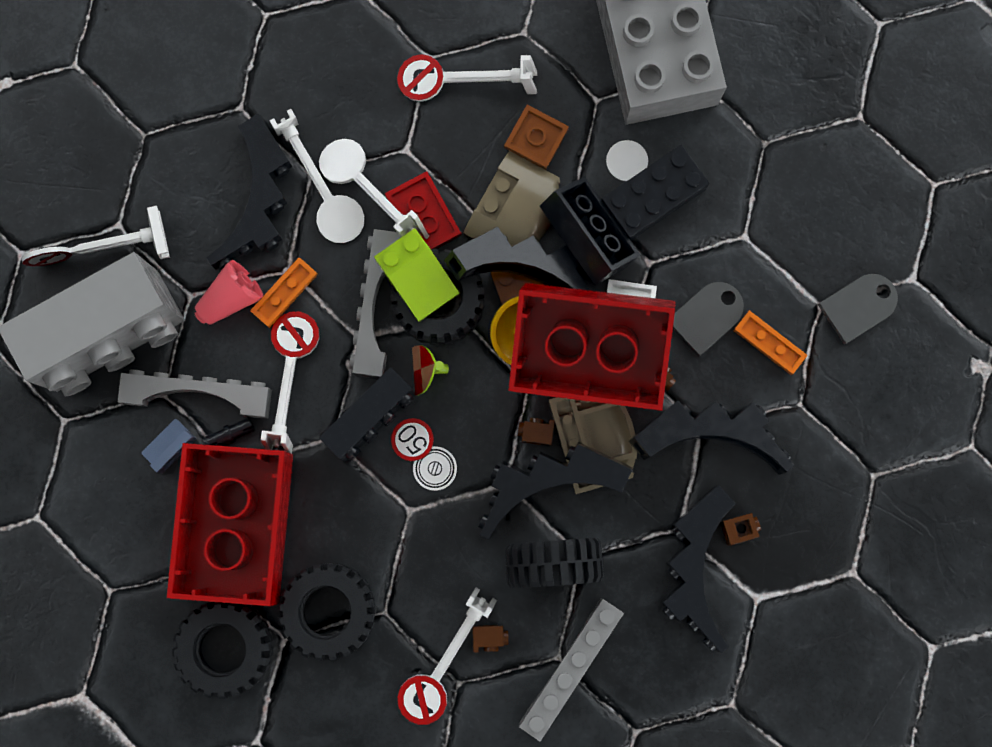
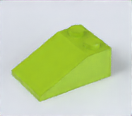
[374,228,459,322]

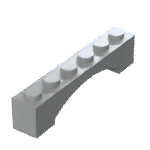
[349,229,400,379]
[117,370,272,419]
[519,598,624,741]

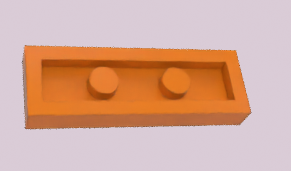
[250,257,318,328]
[733,310,808,375]

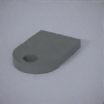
[817,274,898,345]
[673,282,744,357]

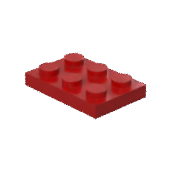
[385,171,462,249]

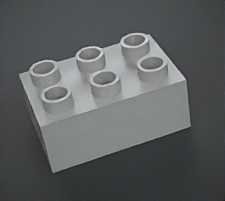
[596,0,727,125]
[0,252,185,396]

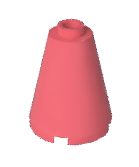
[195,260,263,325]

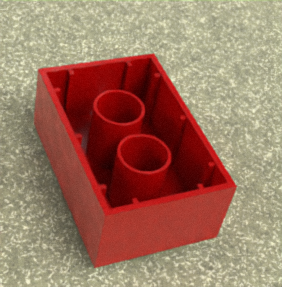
[508,283,675,411]
[167,443,293,606]

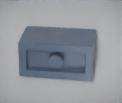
[142,419,197,474]

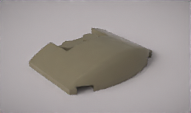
[463,151,560,247]
[548,397,637,494]

